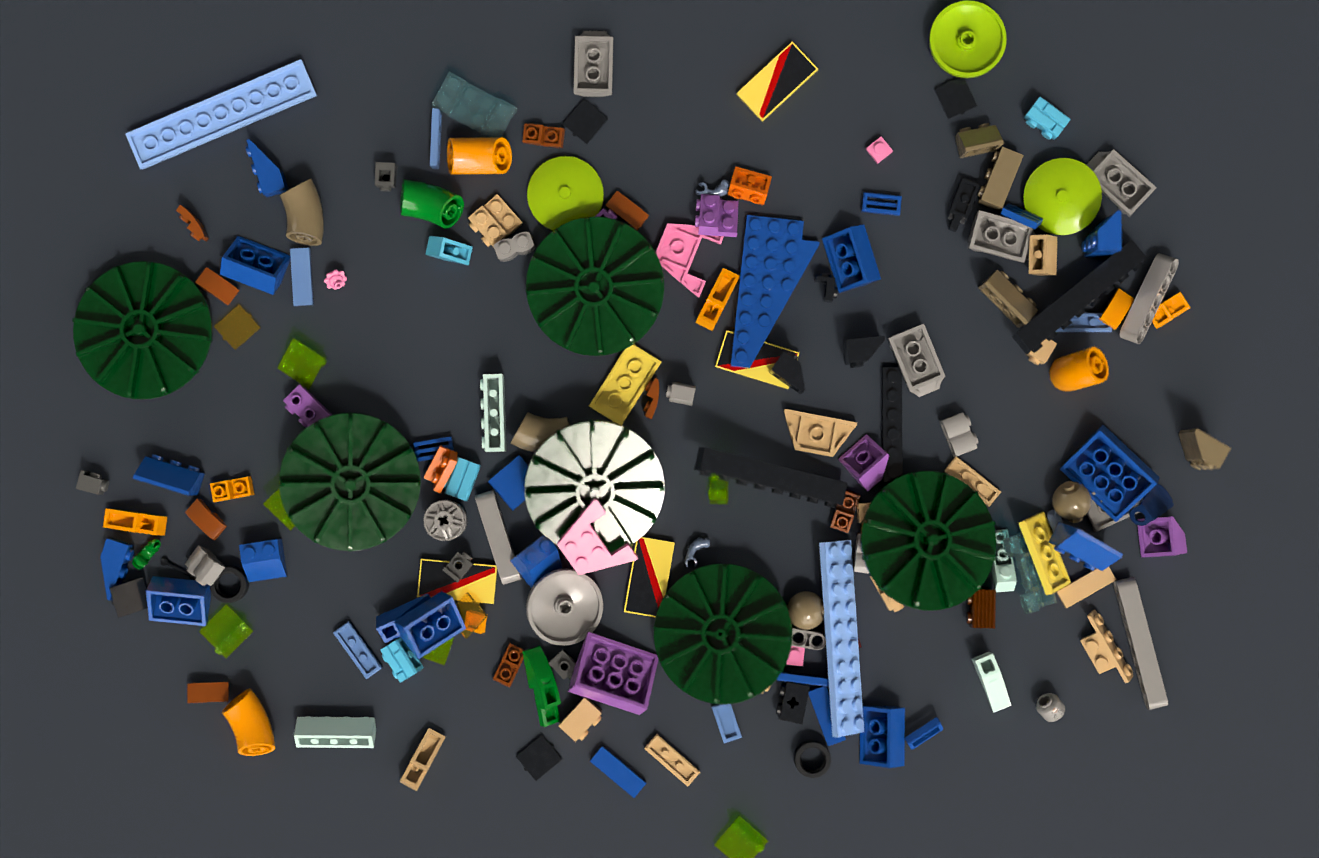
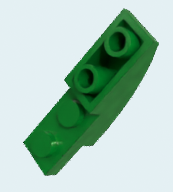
[522,646,561,727]

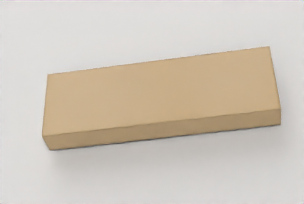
[944,457,1001,507]
[1056,567,1116,608]
[644,734,700,787]

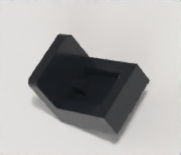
[815,273,838,303]

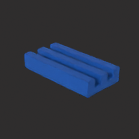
[861,192,902,216]
[1001,203,1043,229]
[413,437,454,462]
[905,717,943,750]

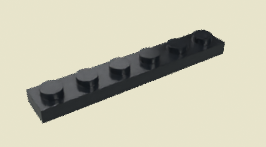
[882,367,903,482]

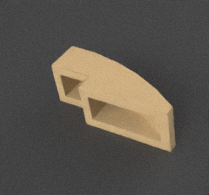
[400,728,446,791]

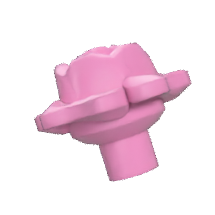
[324,269,347,290]

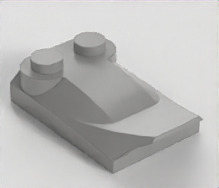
[574,31,613,97]
[1087,149,1157,217]
[968,210,1035,263]
[887,324,946,397]

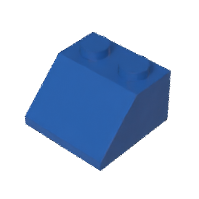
[510,535,562,589]
[239,539,287,582]

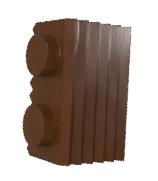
[966,589,996,629]

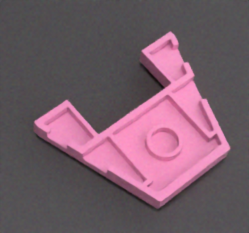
[656,223,724,297]
[557,497,638,575]

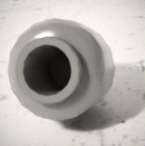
[1036,693,1065,722]

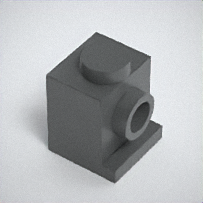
[375,162,398,192]
[76,470,109,495]
[443,551,474,582]
[548,649,576,680]

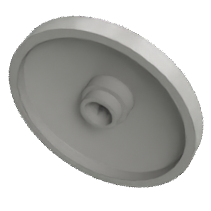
[526,569,603,646]

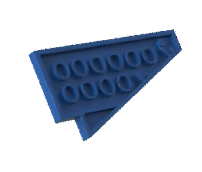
[730,215,820,369]

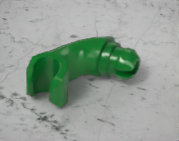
[132,539,161,569]

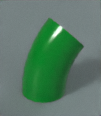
[400,179,464,229]

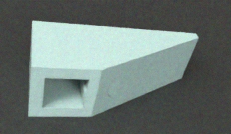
[991,529,1017,592]
[972,652,1011,712]

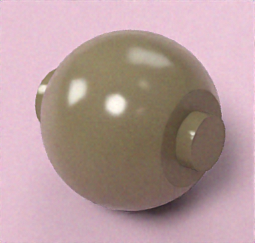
[1052,481,1092,523]
[786,591,824,630]

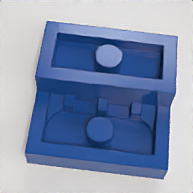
[488,455,528,511]

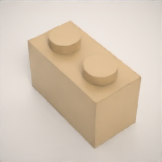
[1028,235,1057,276]
[559,697,602,742]

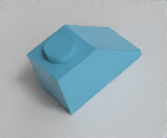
[425,236,473,265]

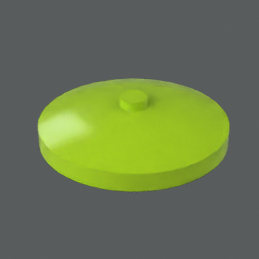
[929,0,1007,78]
[527,156,604,231]
[1023,158,1102,235]

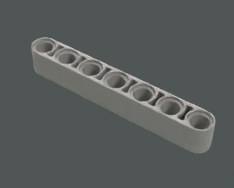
[1114,576,1168,710]

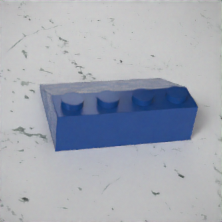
[1060,425,1160,522]

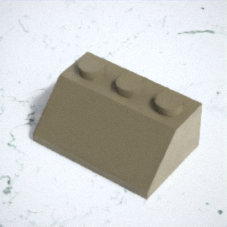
[978,270,1038,328]
[1179,429,1231,470]

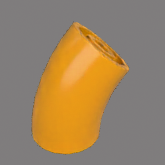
[447,137,512,175]
[1049,347,1109,392]
[222,688,275,756]

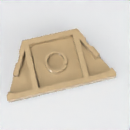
[784,409,857,457]

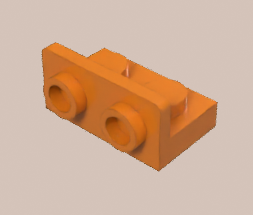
[728,166,772,205]
[424,446,457,493]

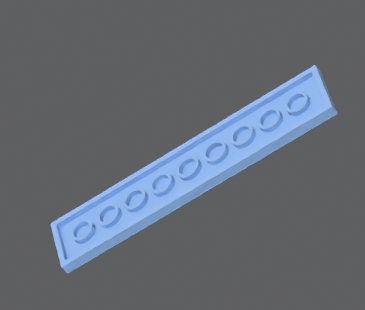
[125,59,317,170]
[819,540,864,737]

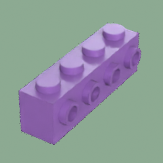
[283,384,332,428]

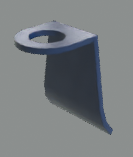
[1130,483,1174,526]

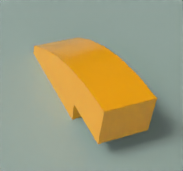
[695,268,740,331]
[103,508,167,536]

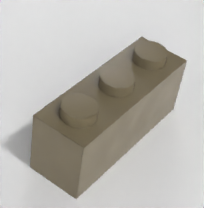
[977,146,1024,211]

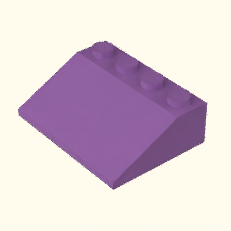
[568,632,658,715]

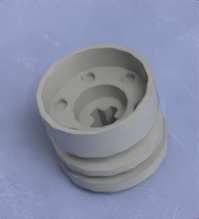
[424,500,468,541]

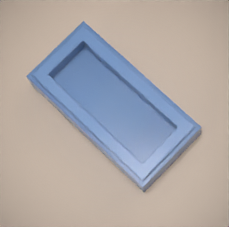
[711,704,742,743]

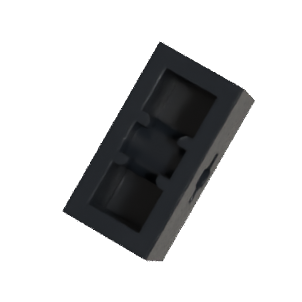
[776,682,810,724]

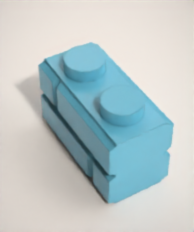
[1024,97,1071,140]
[444,457,481,501]
[380,637,424,683]

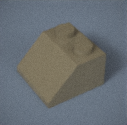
[955,123,1004,158]

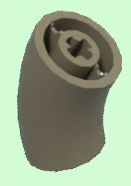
[280,179,324,246]
[510,412,570,453]

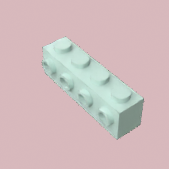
[480,374,507,452]
[294,716,376,748]

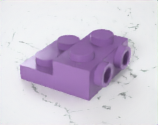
[695,194,739,237]

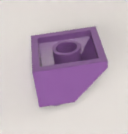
[838,434,889,491]
[1137,516,1187,557]

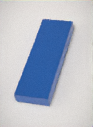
[777,672,829,687]
[808,686,846,746]
[590,746,646,798]

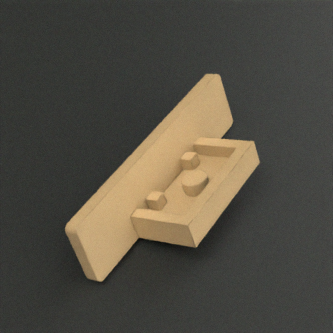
[1080,609,1133,683]

